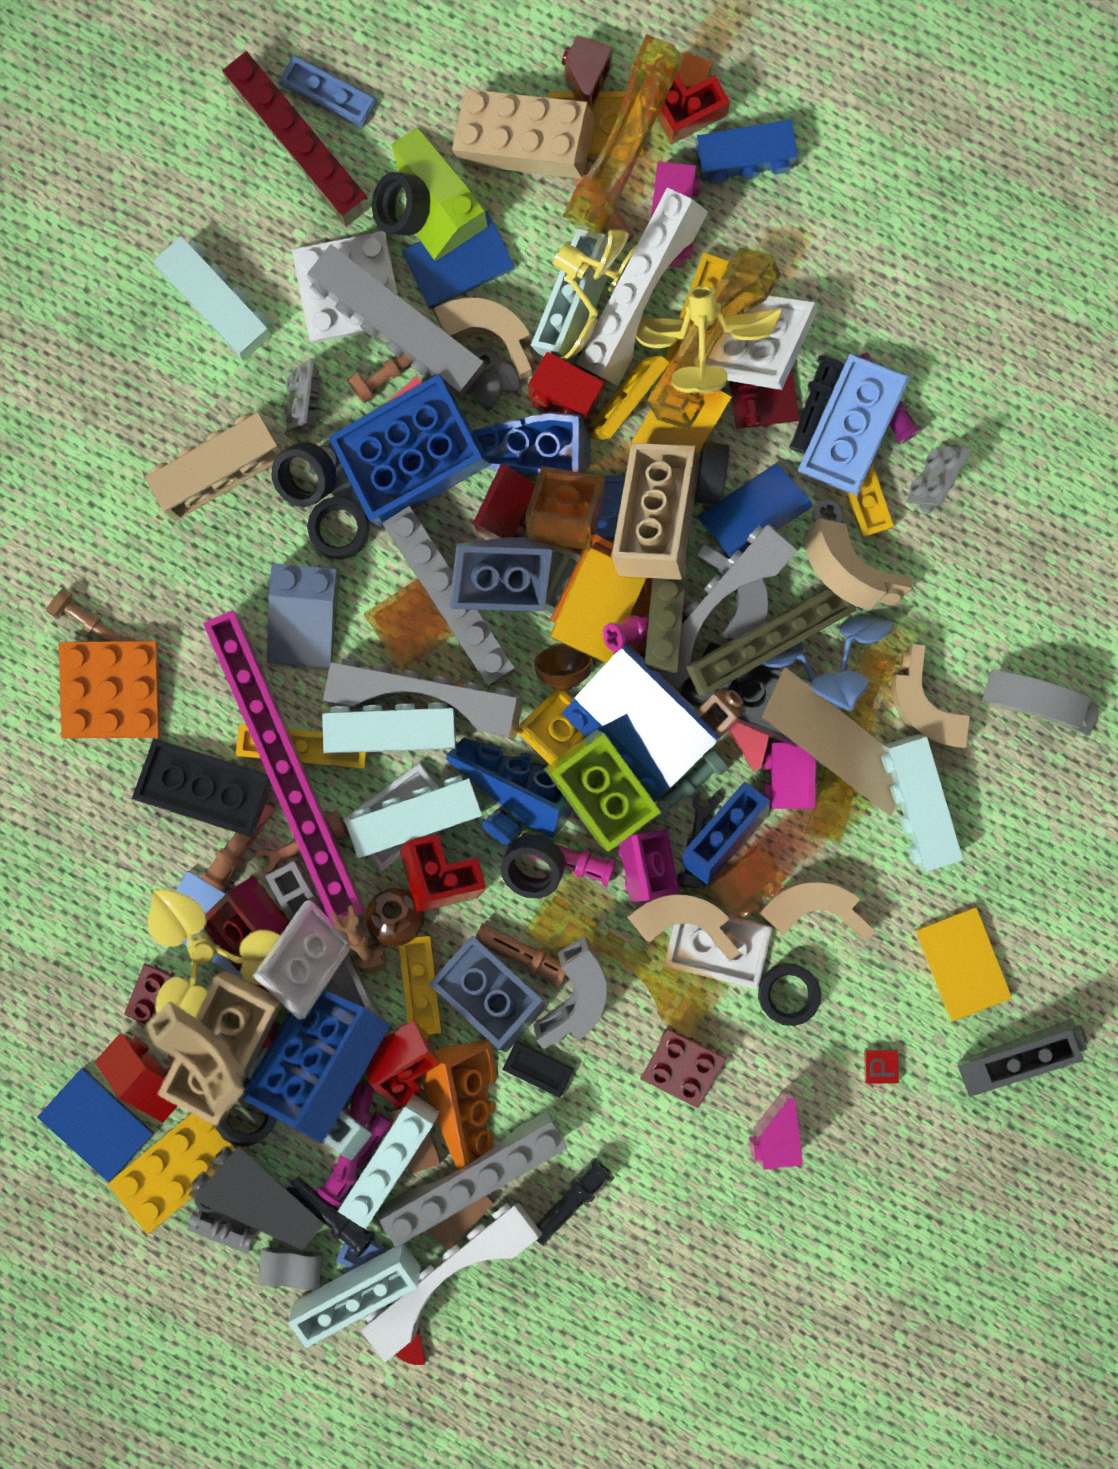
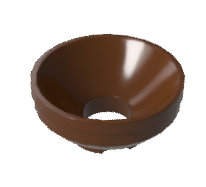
[534,645,593,691]
[365,888,424,947]

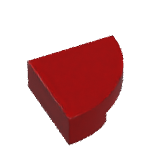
[395,1330,426,1365]

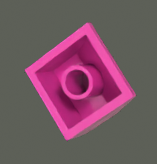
[763,743,816,809]
[619,829,680,902]
[749,1091,803,1170]

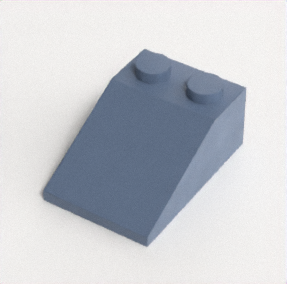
[450,537,553,611]
[267,563,340,669]
[429,936,549,1053]

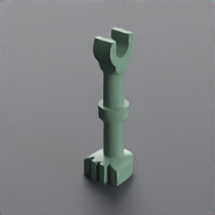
[650,749,729,823]

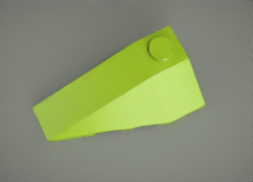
[391,128,488,262]

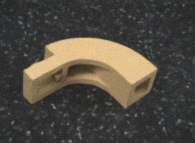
[434,298,535,381]
[803,518,912,610]
[891,644,970,749]
[757,882,876,941]
[626,894,740,961]
[146,1001,245,1115]

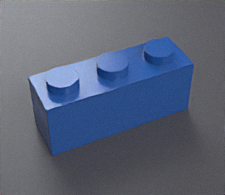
[695,120,798,184]
[682,781,770,885]

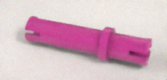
[333,1082,375,1184]

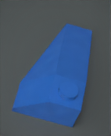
[473,412,590,479]
[446,738,573,839]

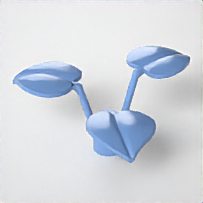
[761,615,894,711]

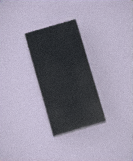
[502,1040,574,1098]

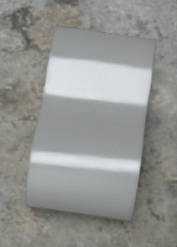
[258,1247,323,1290]

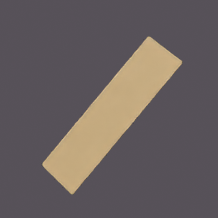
[762,667,896,816]

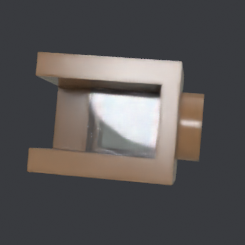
[695,687,746,737]

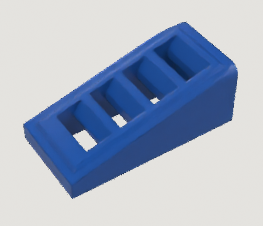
[482,808,522,846]

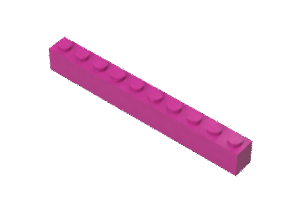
[203,610,366,925]

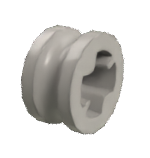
[812,500,842,523]

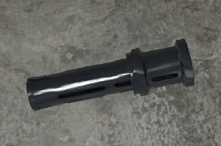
[789,356,844,454]
[536,1157,615,1246]
[286,1176,376,1257]

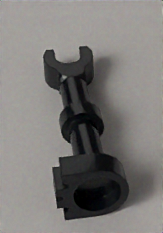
[677,792,717,890]

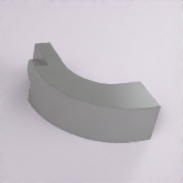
[696,544,768,642]
[982,670,1099,736]
[533,935,607,1049]

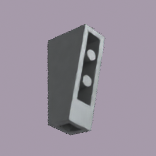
[958,1018,1088,1097]
[188,1144,324,1250]

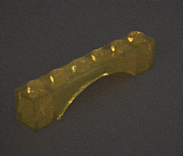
[562,34,684,234]
[647,247,781,429]
[804,647,897,843]
[525,896,710,1037]

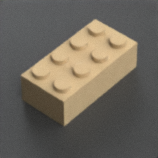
[452,89,595,179]
[144,412,282,522]
[611,443,700,580]
[158,970,283,1126]

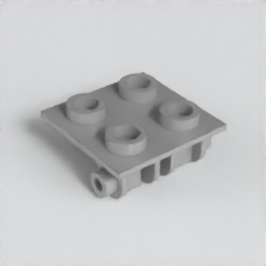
[283,358,321,434]
[906,447,972,514]
[187,1206,257,1254]

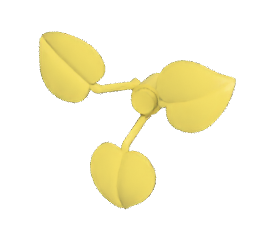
[553,229,637,361]
[636,286,781,393]
[148,889,280,1017]

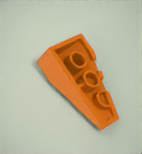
[421,1040,496,1170]

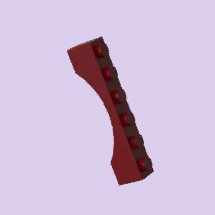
[222,51,370,227]

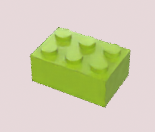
[545,730,661,852]

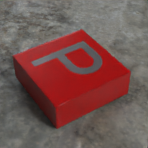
[864,1050,899,1084]

